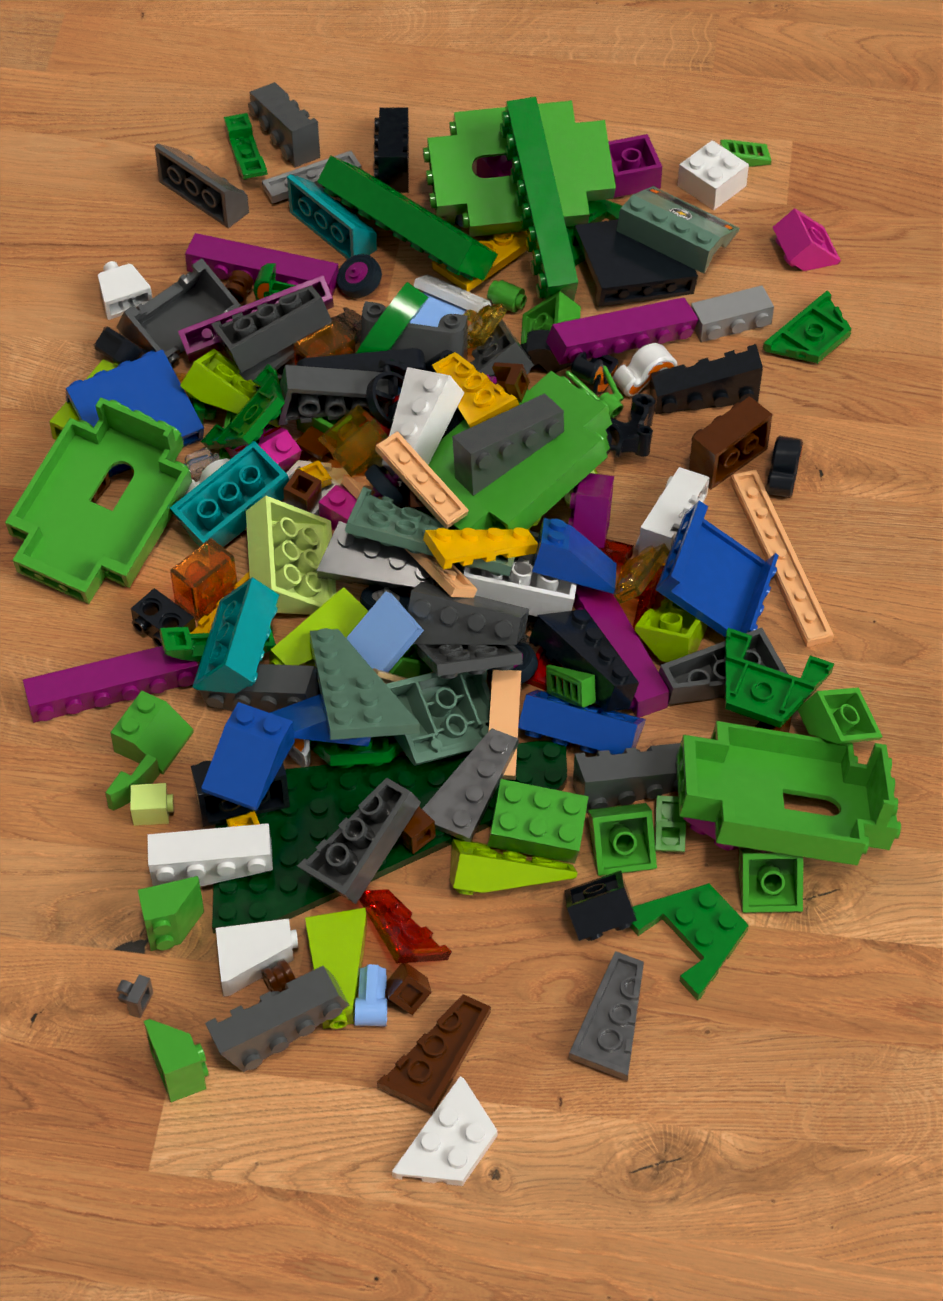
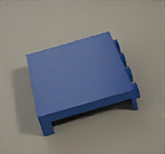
[66,349,204,478]
[656,500,779,637]

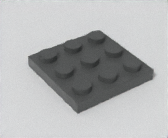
[416,644,523,679]

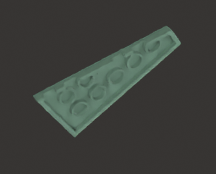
[345,486,515,576]
[310,628,420,740]

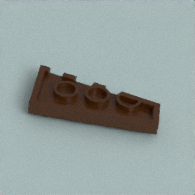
[377,994,491,1114]

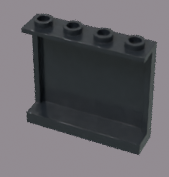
[572,220,698,307]

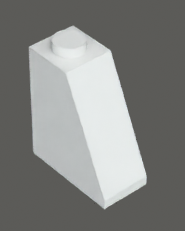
[216,919,299,996]

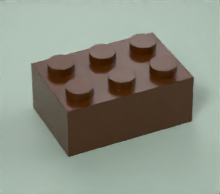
[689,396,773,490]

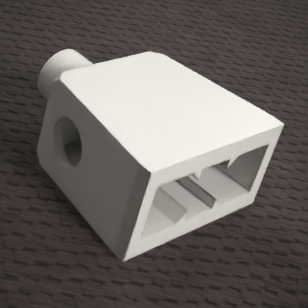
[98,261,152,320]

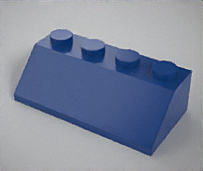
[518,690,646,755]

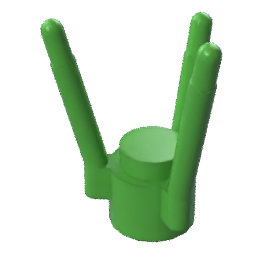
[565,365,624,418]

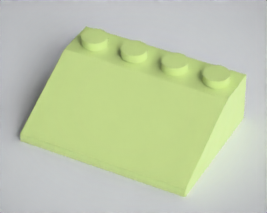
[246,496,336,615]

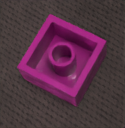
[608,134,663,198]
[568,473,614,548]

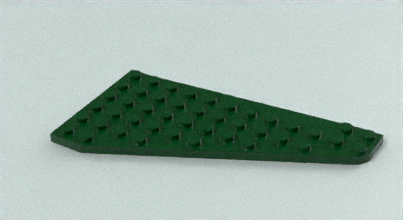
[212,741,567,934]

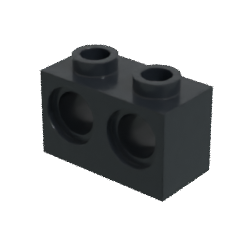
[131,588,196,647]

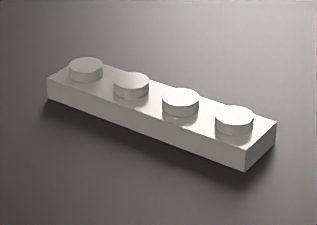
[262,151,361,204]

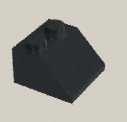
[564,870,637,941]

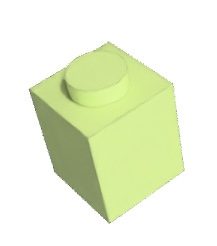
[130,783,174,826]

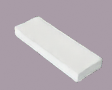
[414,274,492,315]

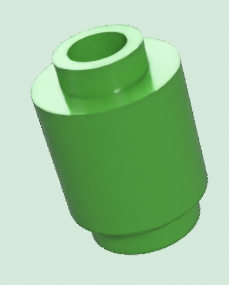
[487,280,527,313]

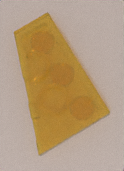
[613,543,670,604]

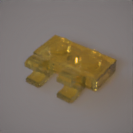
[463,304,507,349]

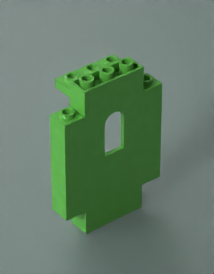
[423,100,616,237]
[416,371,612,530]
[5,397,192,604]
[676,721,901,866]

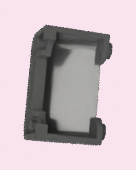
[116,258,241,365]
[360,301,468,362]

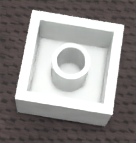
[677,140,749,210]

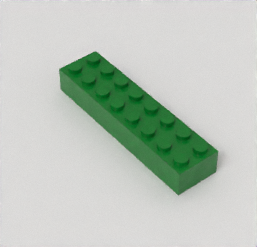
[500,96,579,301]
[317,155,498,281]

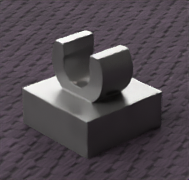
[116,974,153,1018]

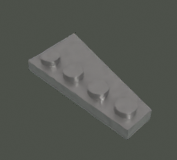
[423,728,519,843]
[569,951,644,1081]

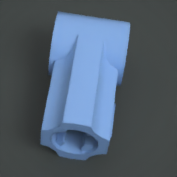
[355,964,387,1027]

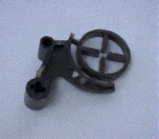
[366,350,454,429]
[606,394,656,458]

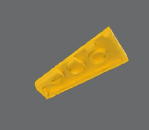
[432,352,520,428]

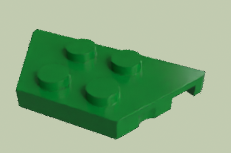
[763,291,852,363]
[309,735,403,768]

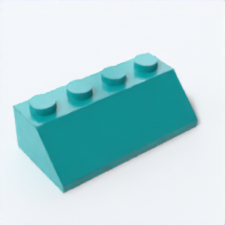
[287,174,377,259]
[170,441,290,557]
[193,577,279,694]

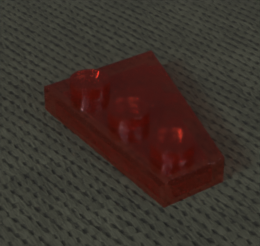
[359,889,452,964]

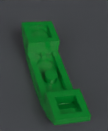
[224,113,268,179]
[356,282,429,353]
[159,625,276,662]

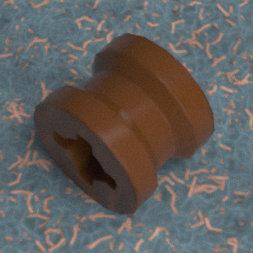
[261,959,296,992]

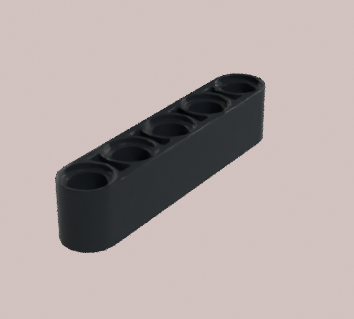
[296,348,427,372]

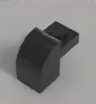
[520,330,572,373]

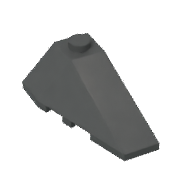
[470,312,534,376]

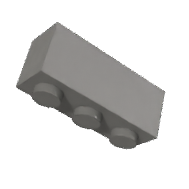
[691,285,774,342]

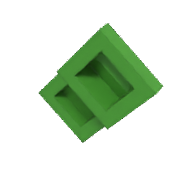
[105,754,160,811]
[655,795,686,853]

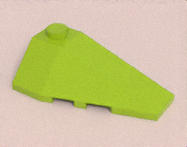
[180,349,288,428]
[635,598,708,662]
[450,838,578,895]

